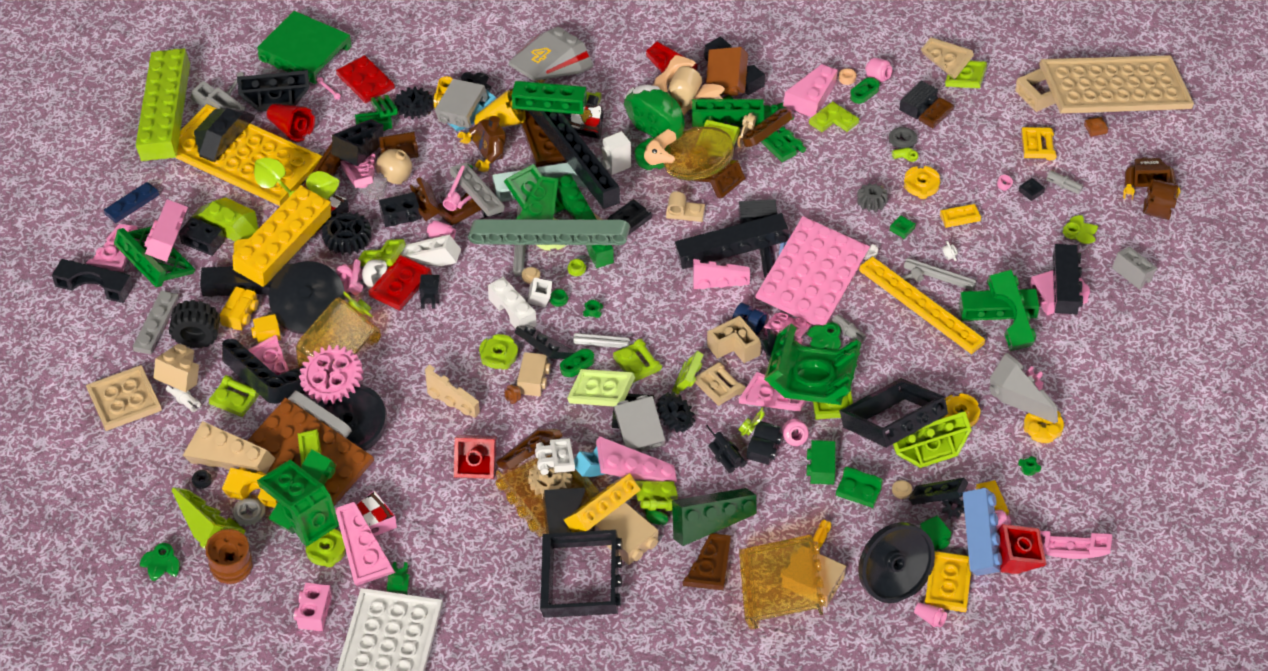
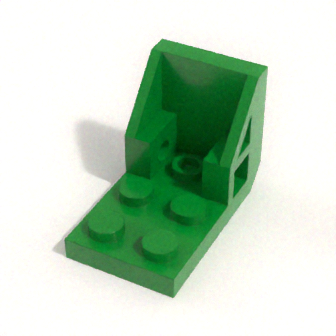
[257,460,339,547]

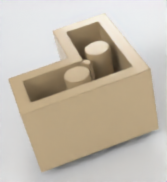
[707,316,761,363]
[153,344,199,392]

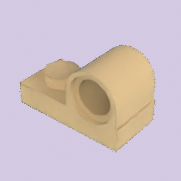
[666,192,705,222]

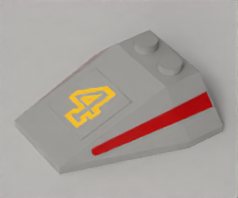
[508,27,593,81]

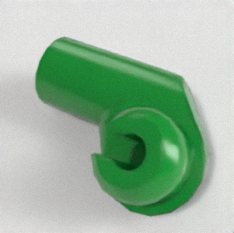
[644,509,669,525]

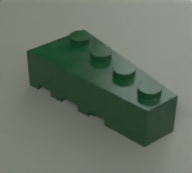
[672,488,757,546]

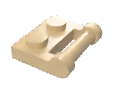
[694,363,746,406]

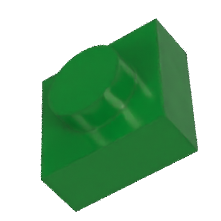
[889,215,916,239]

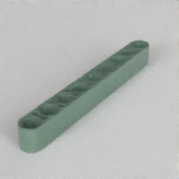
[468,219,630,245]

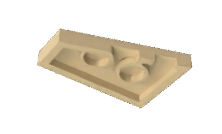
[425,364,480,418]

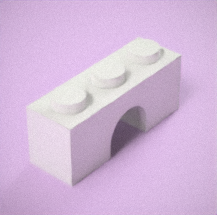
[488,277,536,329]

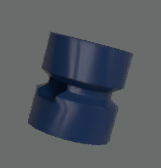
[732,302,767,335]

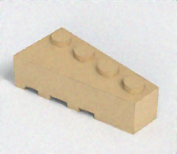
[183,421,275,474]

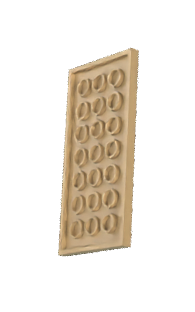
[1039,55,1194,114]

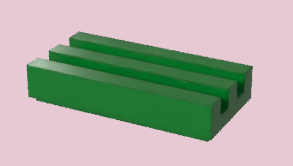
[371,95,398,118]

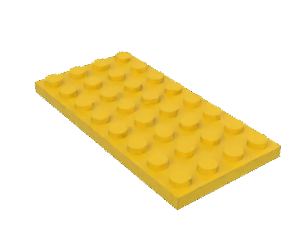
[176,104,322,206]

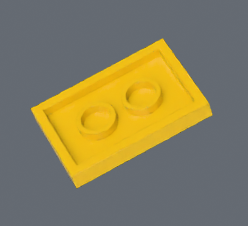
[925,551,971,612]

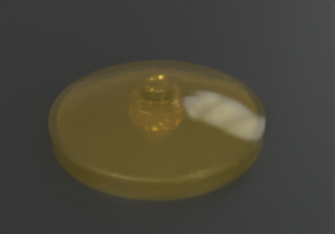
[663,127,734,181]

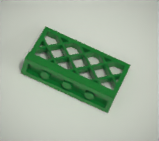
[114,226,195,288]

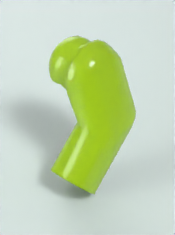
[892,147,918,162]

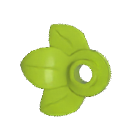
[1062,215,1098,244]
[343,291,373,317]
[738,407,765,436]

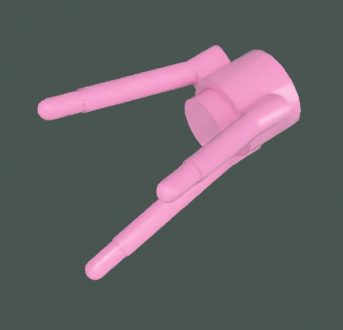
[443,165,471,211]

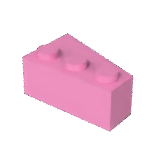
[783,64,838,117]
[144,199,188,262]

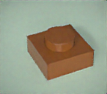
[1084,117,1108,137]

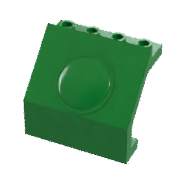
[764,323,862,405]

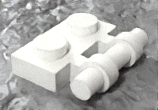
[535,438,575,475]

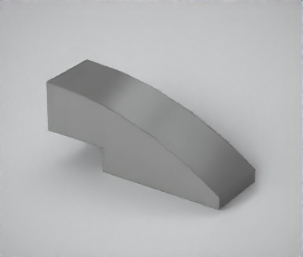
[190,80,245,111]

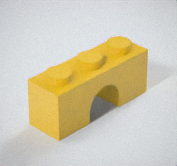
[222,467,278,508]

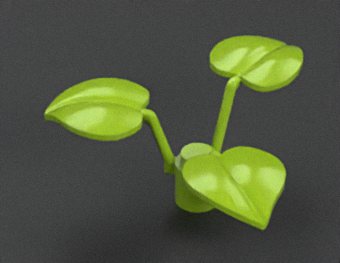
[254,158,340,200]

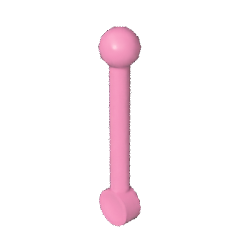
[316,77,341,99]

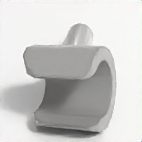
[901,268,924,282]

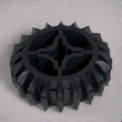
[322,211,372,255]

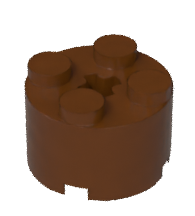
[1143,179,1178,220]

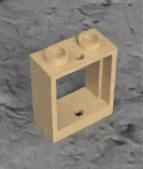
[1015,68,1056,112]

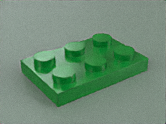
[504,164,564,215]

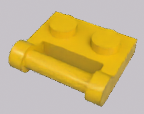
[1021,127,1057,160]

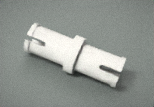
[166,385,201,412]

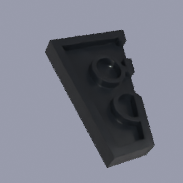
[514,325,576,359]

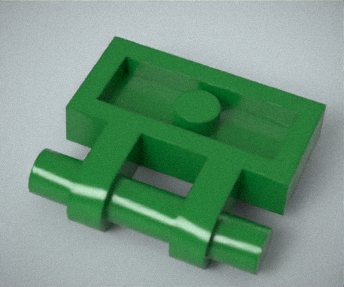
[761,127,806,163]

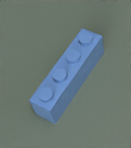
[963,488,1002,576]

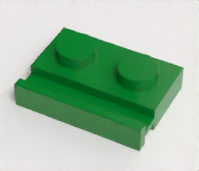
[355,111,392,131]

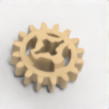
[528,464,572,498]

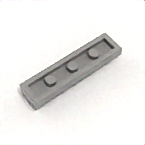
[450,163,505,216]
[133,291,179,355]

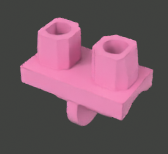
[336,259,363,295]

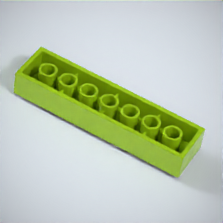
[136,48,190,161]

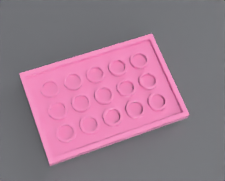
[756,216,870,326]

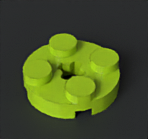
[479,334,518,370]
[305,529,346,567]

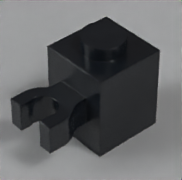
[419,274,441,309]

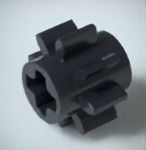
[942,498,965,520]

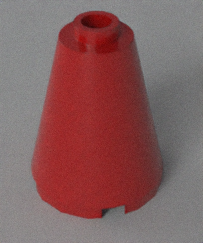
[266,104,315,142]

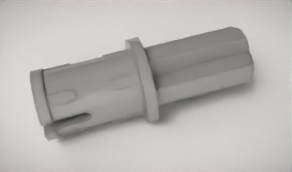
[1046,170,1083,194]
[832,314,866,343]

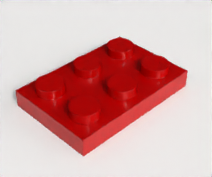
[336,55,395,104]
[368,255,432,311]

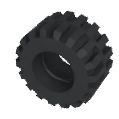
[169,300,220,348]

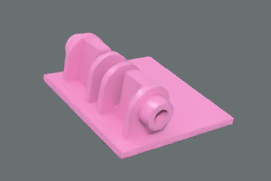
[764,313,812,345]

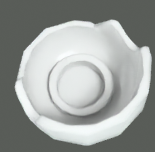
[362,260,387,288]

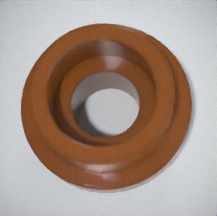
[504,384,521,404]

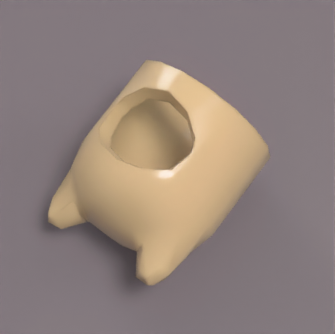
[668,66,702,107]

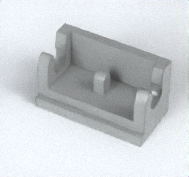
[1112,247,1157,290]

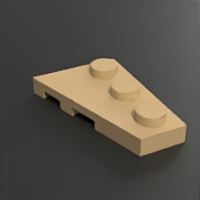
[921,38,974,80]

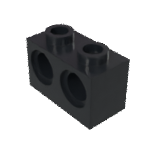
[379,192,421,227]

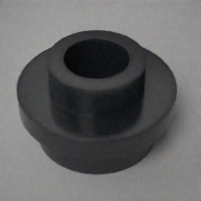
[192,470,212,489]

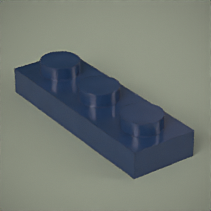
[104,182,159,223]

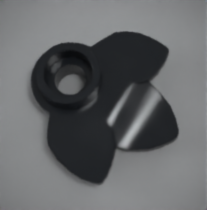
[461,72,492,90]
[759,328,777,362]

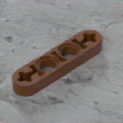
[742,108,793,147]

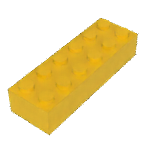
[233,185,331,287]

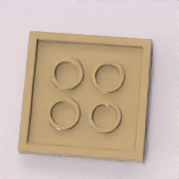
[86,365,162,431]

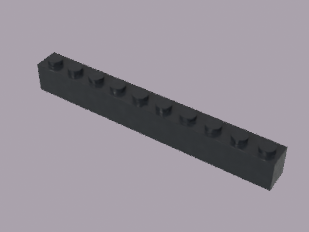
[528,82,620,209]

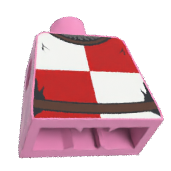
[356,491,397,536]

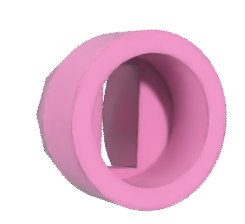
[997,175,1013,191]

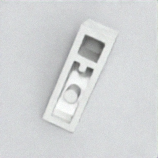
[401,235,461,266]

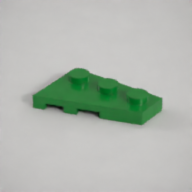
[516,176,559,220]

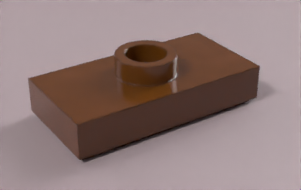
[919,97,954,129]

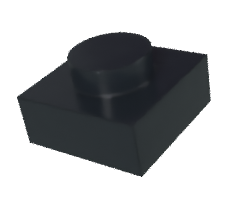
[1018,178,1045,201]

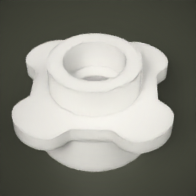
[942,241,958,261]

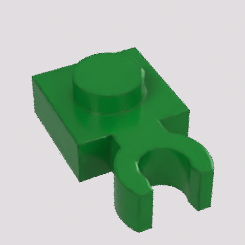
[386,562,410,595]

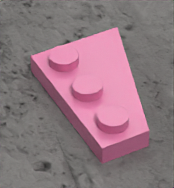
[693,259,750,289]
[739,372,807,412]

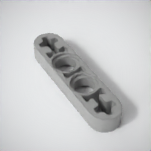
[289,390,352,438]

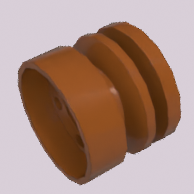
[205,529,253,584]

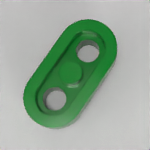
[850,77,880,104]
[560,349,595,378]

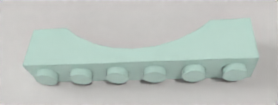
[492,158,601,202]

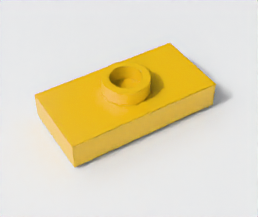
[940,204,981,228]

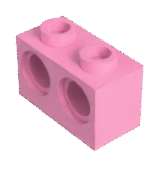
[294,583,332,631]

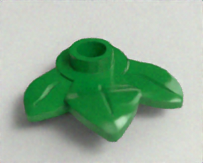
[806,322,841,350]
[140,543,180,581]

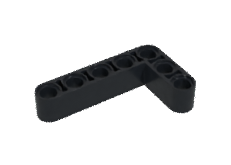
[222,339,305,404]

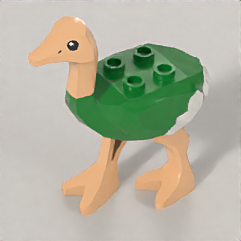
[624,55,725,165]

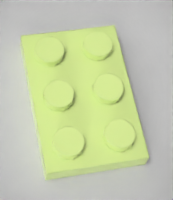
[567,369,635,406]

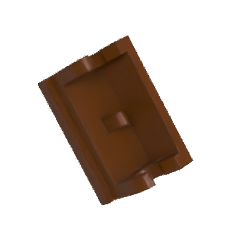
[379,131,419,159]
[410,177,441,221]

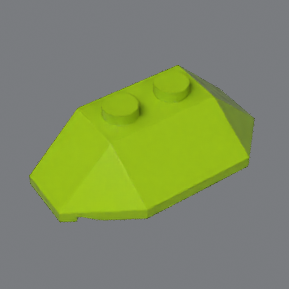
[190,197,259,241]
[893,411,972,468]

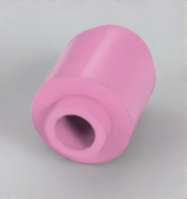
[427,220,456,239]

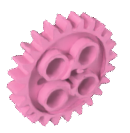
[299,345,364,404]

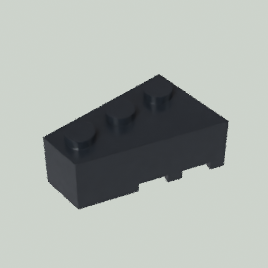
[332,119,384,166]

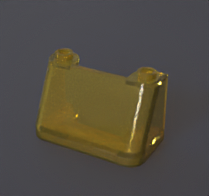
[296,298,381,385]

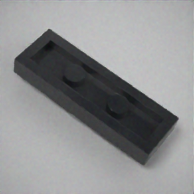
[909,478,968,505]

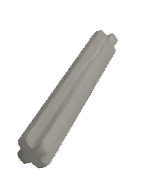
[904,258,976,290]

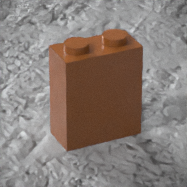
[706,47,748,96]

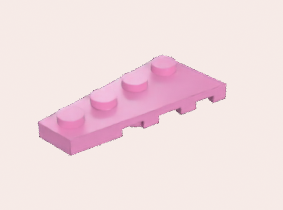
[596,436,677,484]
[335,502,395,586]

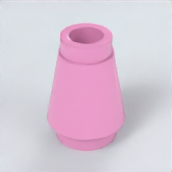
[914,602,947,628]

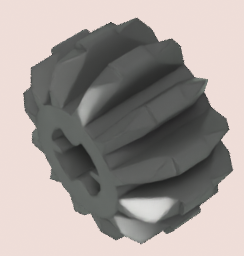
[857,183,888,213]

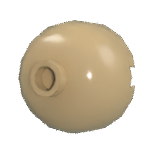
[375,149,412,184]

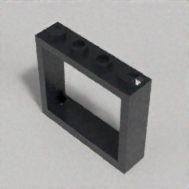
[839,378,948,448]
[540,530,623,618]

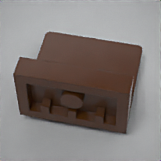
[691,158,746,198]

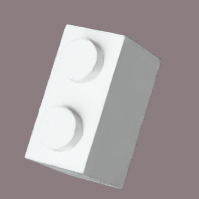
[601,131,631,175]

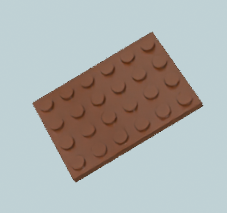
[247,398,374,506]

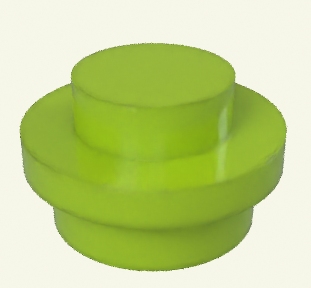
[567,259,586,276]

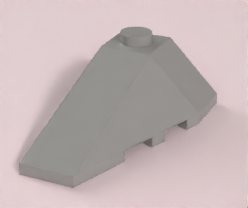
[989,353,1058,423]

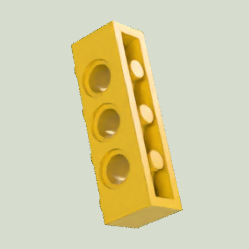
[564,473,641,532]

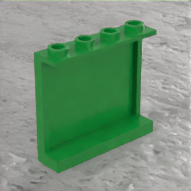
[257,11,352,84]

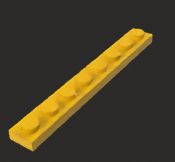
[859,256,985,354]

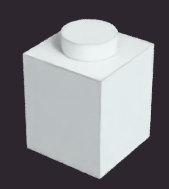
[527,278,552,307]

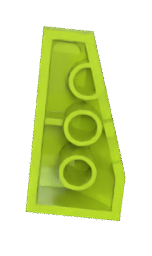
[171,487,246,548]

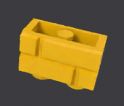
[219,287,259,331]

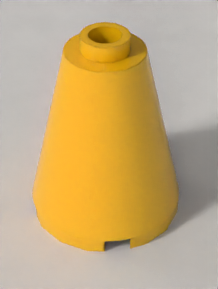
[474,90,526,127]

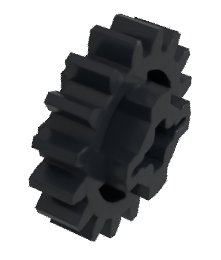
[394,86,433,119]
[656,392,695,433]

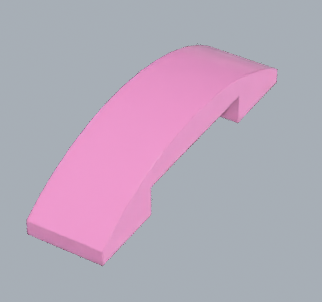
[1040,531,1113,559]

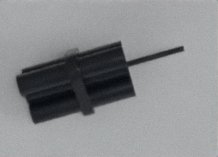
[706,425,747,473]

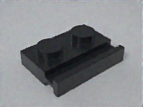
[607,199,652,235]

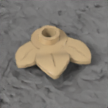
[737,113,756,147]

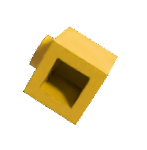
[251,314,281,344]

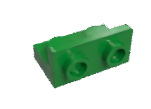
[835,467,883,508]

